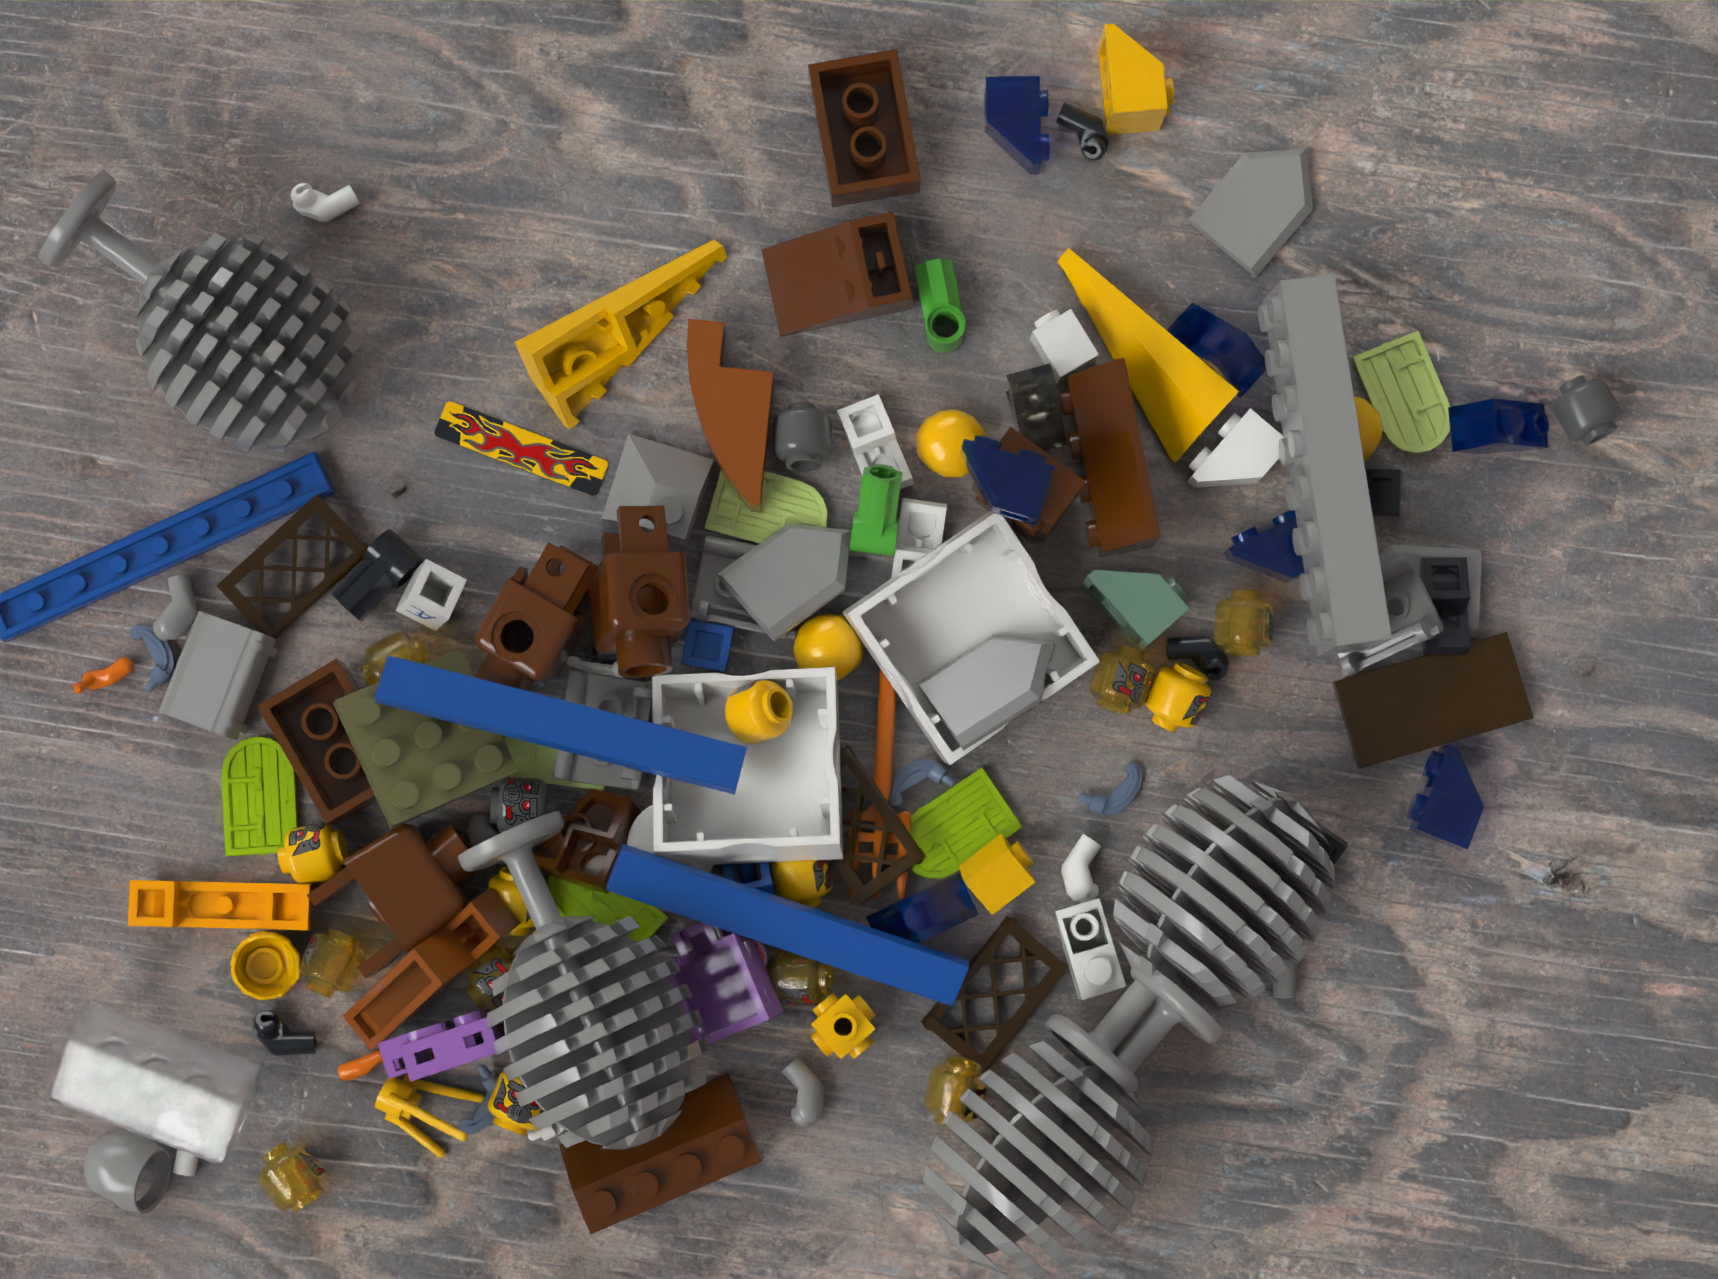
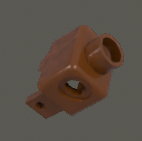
[588,505,691,678]
[475,542,598,691]
[307,823,479,978]

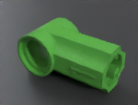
[914,258,966,353]
[849,464,902,557]

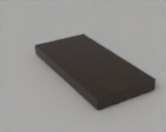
[1332,632,1534,769]

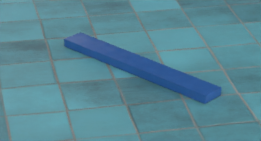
[0,451,336,643]
[375,655,747,795]
[606,843,969,1006]

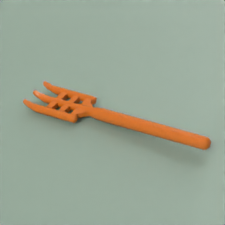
[848,669,911,900]

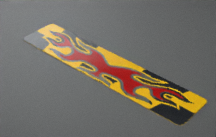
[434,401,608,496]

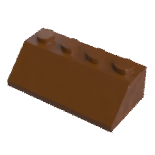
[1059,358,1161,558]
[559,1073,763,1235]

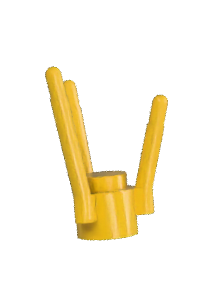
[375,1073,484,1158]

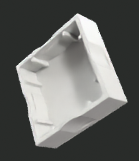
[842,510,1100,765]
[652,667,843,866]

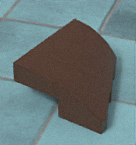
[533,788,641,894]

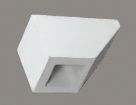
[1187,408,1284,488]
[1055,898,1126,1000]

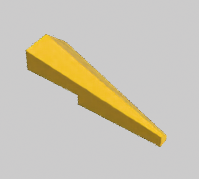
[514,239,727,430]
[1058,248,1239,464]

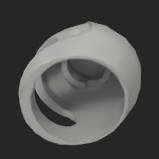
[83,1130,172,1214]

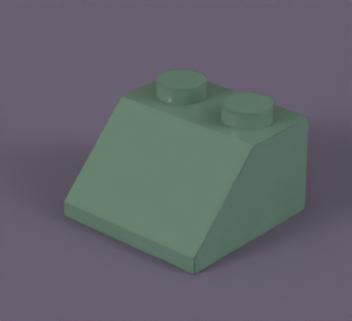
[1081,570,1190,652]

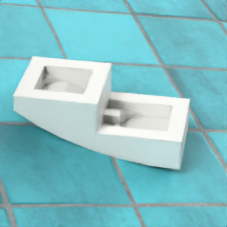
[837,394,914,489]
[891,498,947,578]

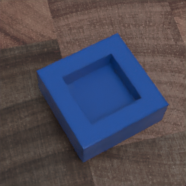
[681,620,734,673]

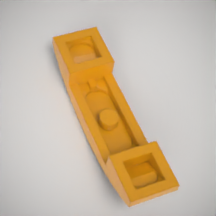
[128,880,312,930]

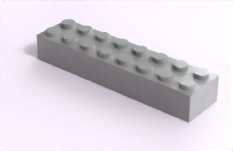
[1258,274,1392,656]

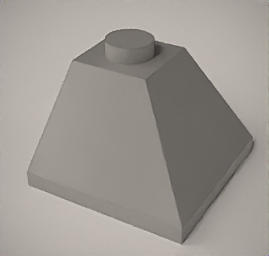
[602,434,714,546]

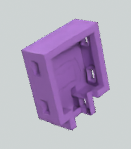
[668,922,783,1044]
[378,1009,505,1082]

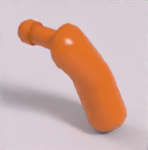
[73,657,134,694]
[338,1049,403,1081]

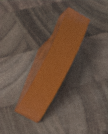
[687,319,774,512]
[343,888,521,1051]

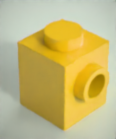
[959,833,1035,915]

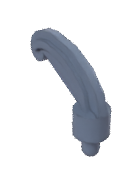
[130,625,175,693]
[889,759,956,806]
[1078,762,1142,815]
[459,1065,499,1134]

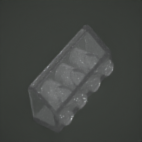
[50,1000,261,1166]

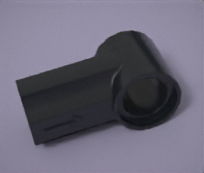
[331,529,424,622]

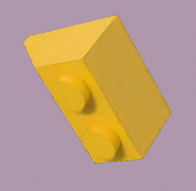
[1098,24,1174,135]

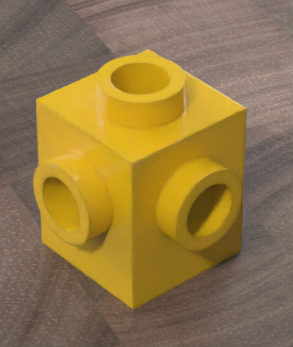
[810,993,877,1059]

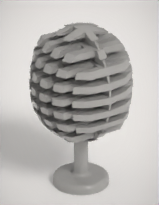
[37,170,363,454]
[1043,775,1335,1093]
[457,811,709,1150]
[923,967,1224,1279]

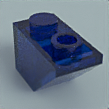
[984,76,1050,175]
[1167,303,1266,398]
[1448,398,1549,454]
[960,435,1055,526]
[1224,510,1305,583]
[1407,744,1484,850]
[866,873,979,943]

